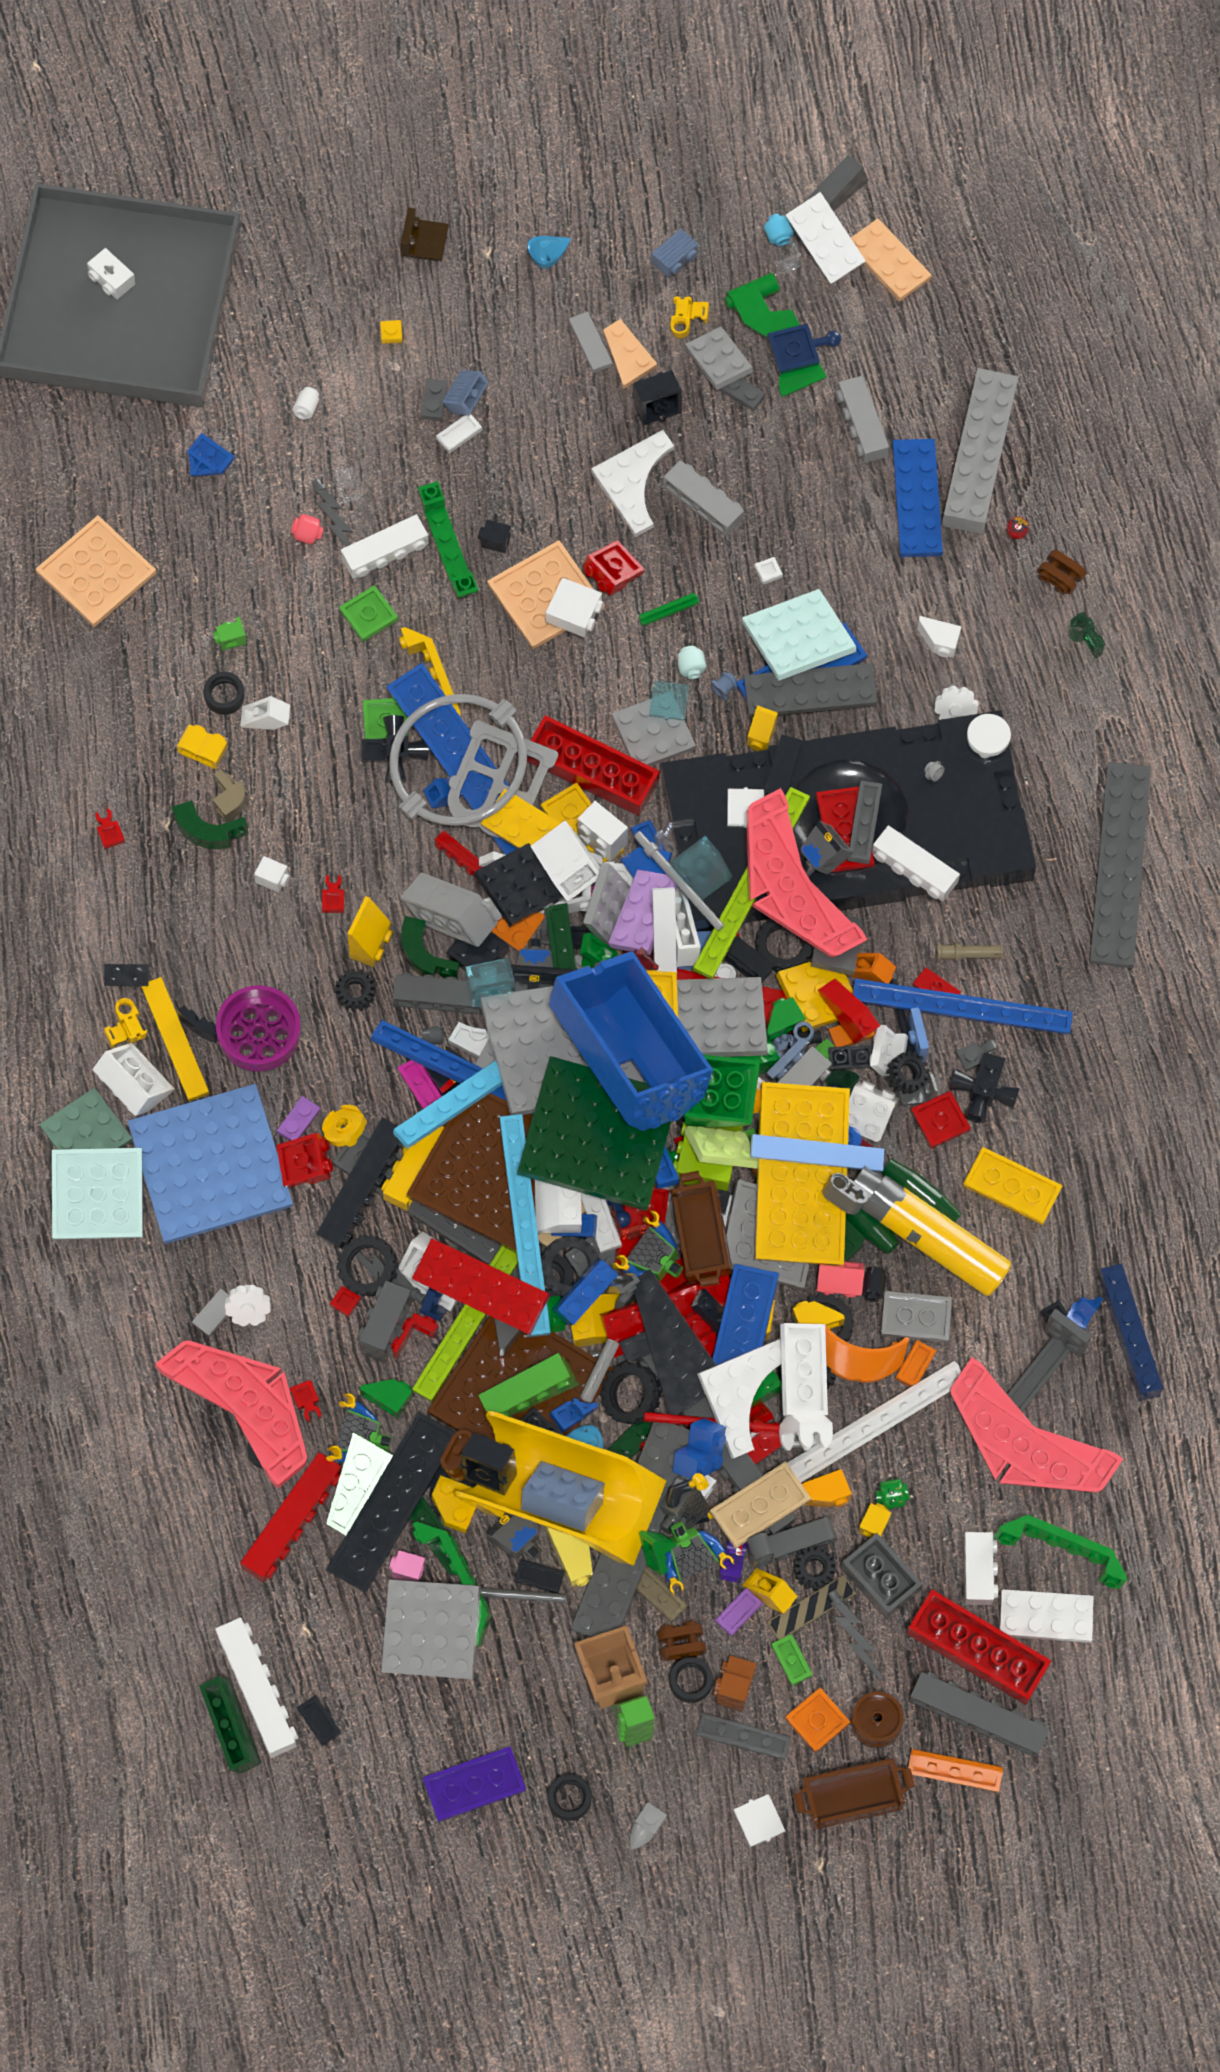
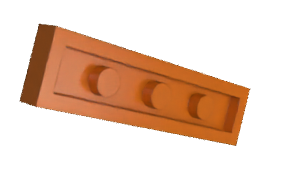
[908,1749,1003,1792]

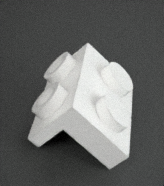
[870,1025,908,1076]

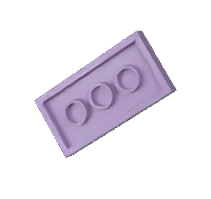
[608,870,677,955]

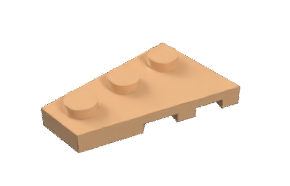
[603,319,657,389]

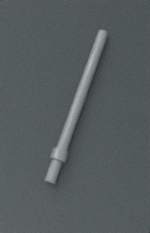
[634,831,725,931]

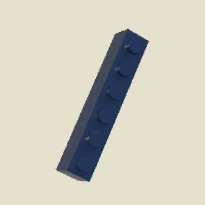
[1098,1263,1163,1401]

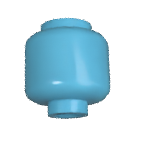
[764,214,794,246]

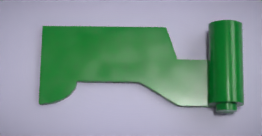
[724,273,827,398]

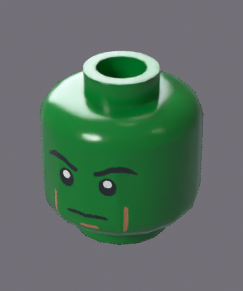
[875,1478,910,1510]

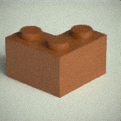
[713,1655,757,1712]

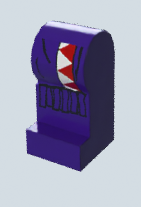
[719,1540,747,1584]

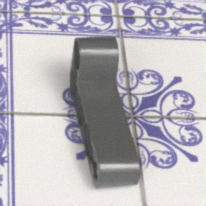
[746,1517,837,1568]

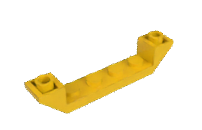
[399,627,461,717]

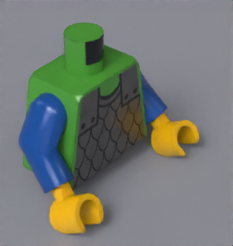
[612,1211,683,1281]
[326,1393,392,1463]
[665,1522,735,1595]

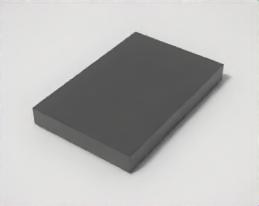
[811,916,863,976]

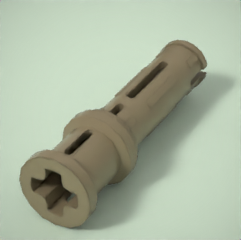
[935,942,1003,962]

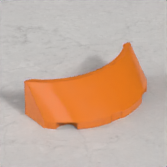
[825,1325,909,1383]

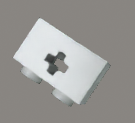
[87,248,135,299]

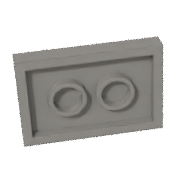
[685,327,753,390]
[881,1291,952,1343]

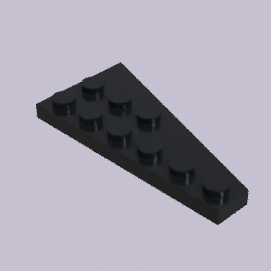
[634,1270,717,1415]

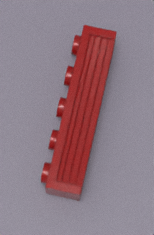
[435,830,482,884]

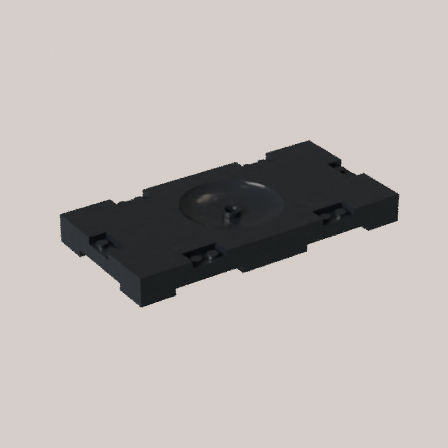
[661,710,1036,932]

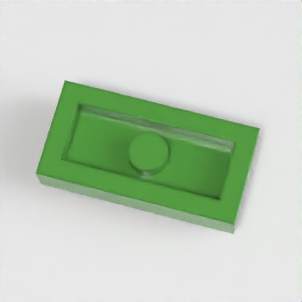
[771,1634,813,1687]

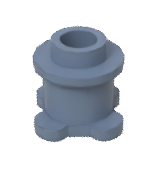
[710,672,737,701]

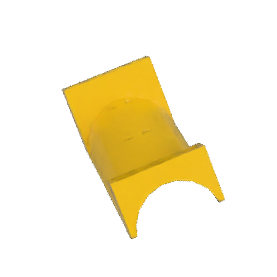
[454,1411,666,1566]

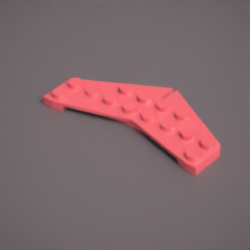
[746,788,867,957]
[155,1341,307,1488]
[951,1357,1123,1493]

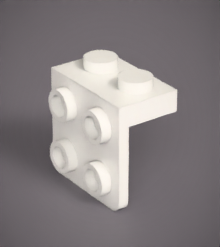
[849,1081,899,1142]

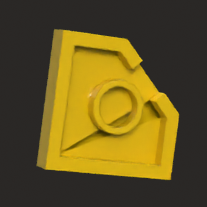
[431,1475,476,1534]

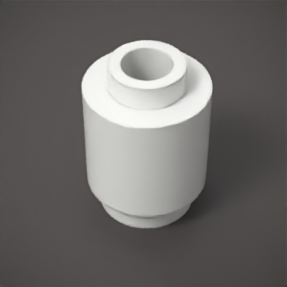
[293,387,319,419]

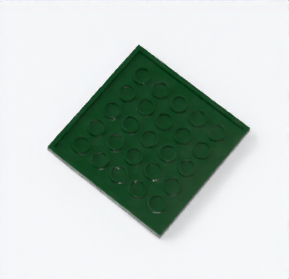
[516,1056,671,1211]

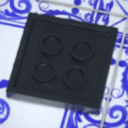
[474,843,564,927]

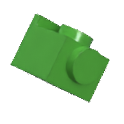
[213,617,246,651]

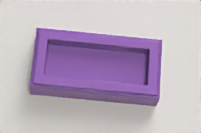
[715,1588,763,1637]

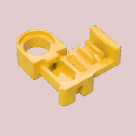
[671,296,710,338]
[104,998,147,1049]

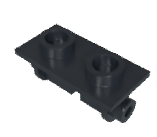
[104,964,150,986]

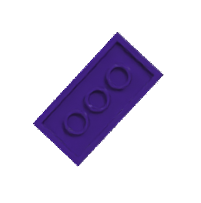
[423,1746,526,1823]

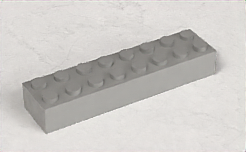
[942,368,1019,535]

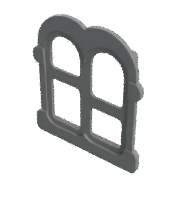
[448,720,558,838]

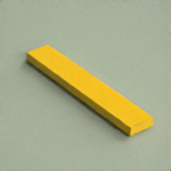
[141,977,209,1102]

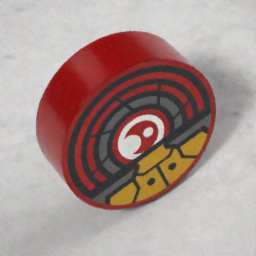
[1007,517,1029,539]

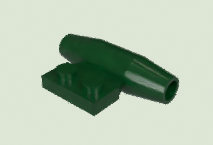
[881,1158,962,1222]
[844,1209,900,1262]

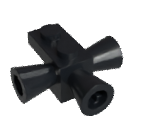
[361,715,429,783]
[950,1052,1020,1123]

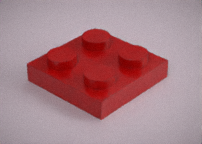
[911,1091,971,1149]

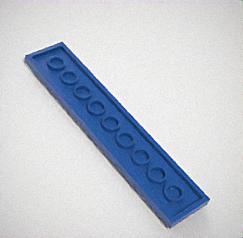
[386,663,518,855]

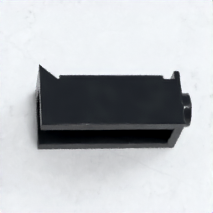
[724,936,774,983]

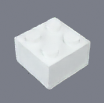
[577,801,628,862]

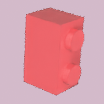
[817,1261,864,1297]

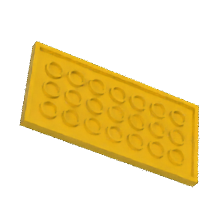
[754,1082,850,1266]

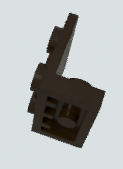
[401,207,449,261]

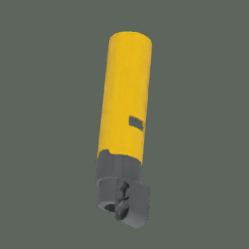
[823,1166,1011,1297]

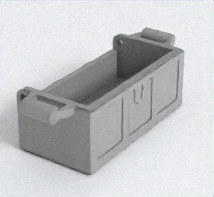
[401,873,502,947]

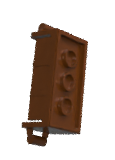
[670,1171,733,1287]
[793,1758,915,1831]

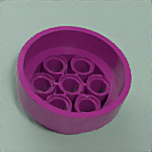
[216,985,301,1071]

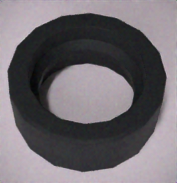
[203,672,245,715]
[669,1657,713,1703]
[548,1774,592,1821]

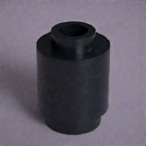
[862,1267,887,1302]

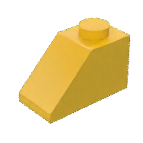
[747,705,778,751]
[792,1301,845,1329]
[742,1568,798,1614]

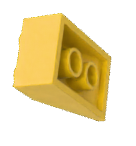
[347,896,393,968]
[570,1294,634,1347]

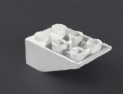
[531,820,600,902]

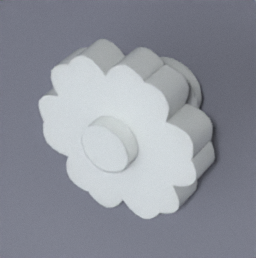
[934,686,979,720]
[225,1285,271,1326]

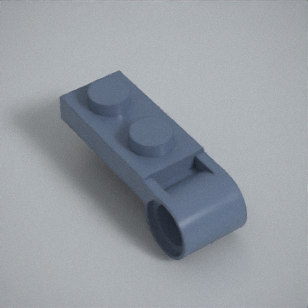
[767,1021,814,1081]

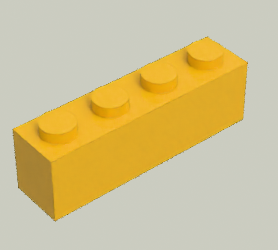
[381,1126,444,1211]

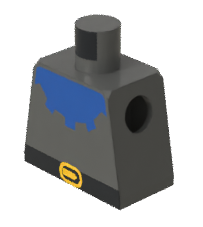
[801,821,853,876]
[513,938,555,989]
[487,1513,542,1561]

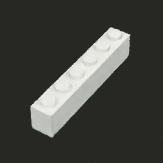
[215,1618,298,1758]

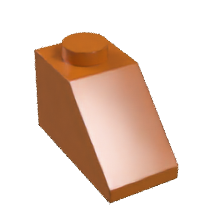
[846,953,896,984]

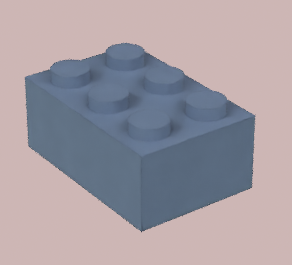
[521,1461,605,1532]

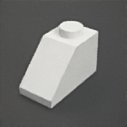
[917,616,961,658]
[240,696,290,730]

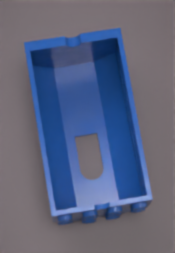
[549,951,713,1131]

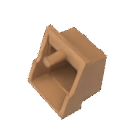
[574,1625,648,1709]

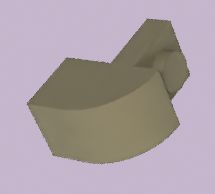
[212,769,246,823]

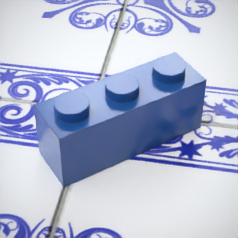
[552,1259,619,1325]

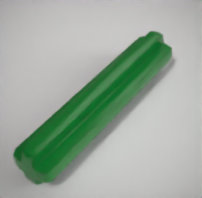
[638,593,699,626]

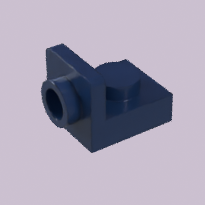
[420,1288,447,1321]

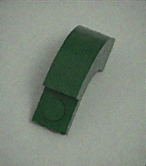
[172,801,249,850]
[401,916,460,979]

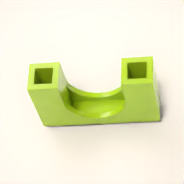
[673,1122,743,1191]

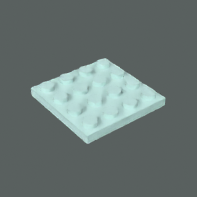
[742,589,856,681]
[52,1148,143,1240]

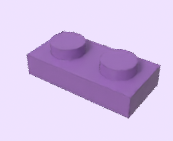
[277,1096,321,1141]

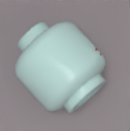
[676,646,706,679]

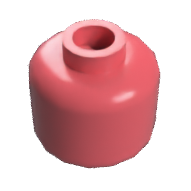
[291,514,324,545]

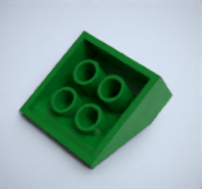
[684,1055,760,1128]

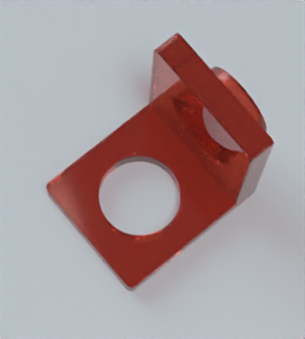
[611,1210,648,1240]

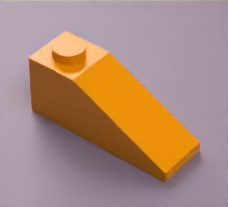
[802,1469,852,1508]

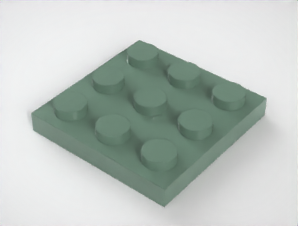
[39,1088,133,1150]

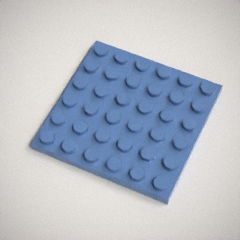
[128,1084,293,1244]

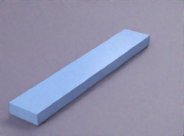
[750,1134,884,1172]

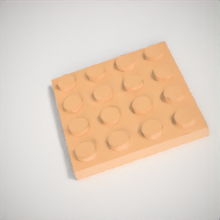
[36,516,157,627]
[487,540,605,650]

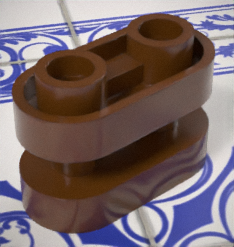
[1037,550,1087,594]
[440,1430,472,1481]
[657,1621,707,1661]

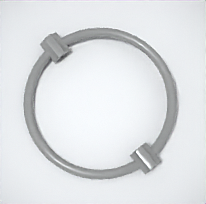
[389,694,527,825]

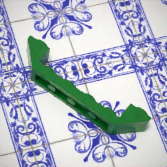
[418,481,479,598]
[993,1515,1127,1589]
[413,1522,492,1648]

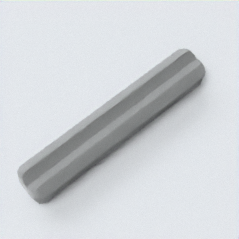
[580,1339,619,1403]

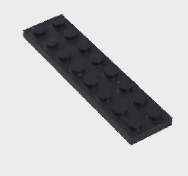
[326,1412,455,1594]

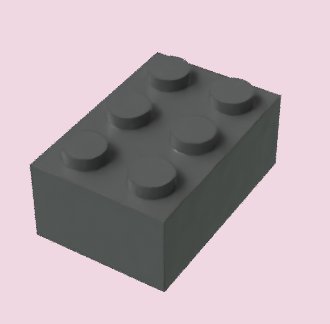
[357,1281,412,1364]
[841,1533,923,1620]

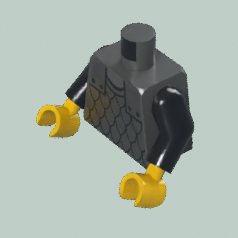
[660,1473,717,1534]

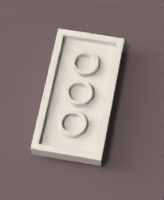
[786,192,866,285]
[1000,1589,1094,1643]

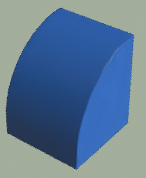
[423,778,462,808]

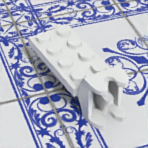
[779,1323,833,1451]

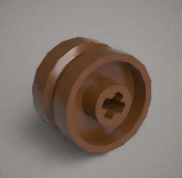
[851,1691,904,1749]

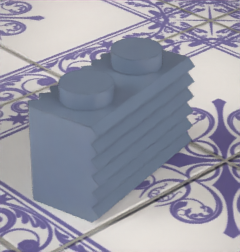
[651,228,698,277]
[443,370,489,416]

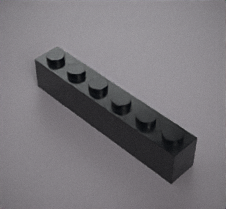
[316,1117,404,1250]

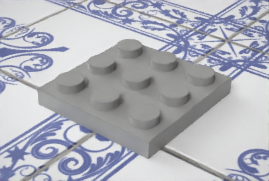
[612,692,696,766]
[583,863,631,949]

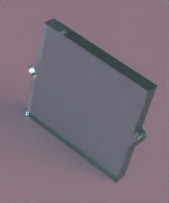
[649,680,689,721]

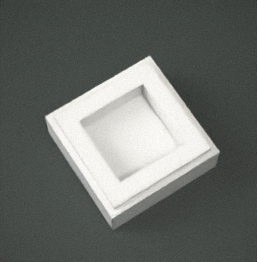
[754,557,783,585]

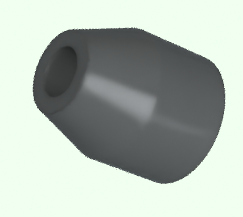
[422,1027,444,1044]

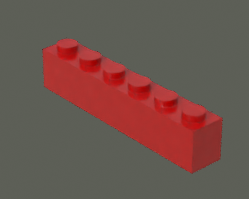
[240,1452,342,1583]

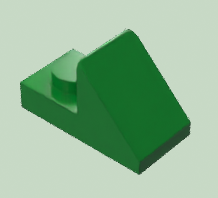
[580,933,618,969]
[639,1530,677,1576]

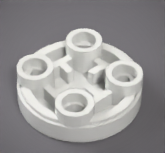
[967,714,1011,758]

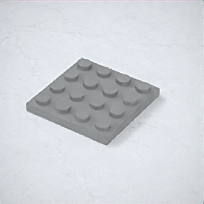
[677,977,768,1057]
[726,1179,809,1289]
[381,1580,481,1679]

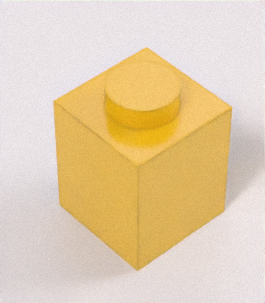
[858,1503,891,1538]

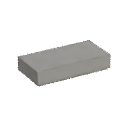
[192,1289,230,1337]

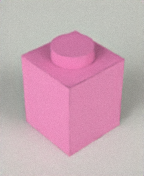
[389,1550,426,1582]

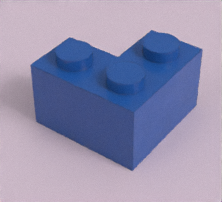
[673,1418,726,1480]

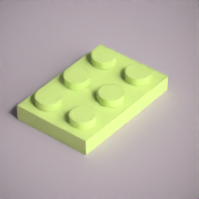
[685,1126,758,1168]

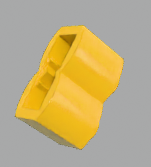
[177,725,228,769]

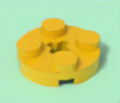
[322,1105,367,1147]

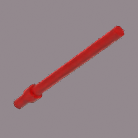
[643,1412,780,1433]

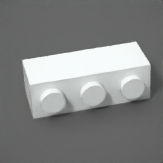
[964,1532,998,1605]

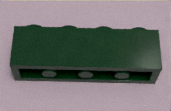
[199,1676,261,1774]

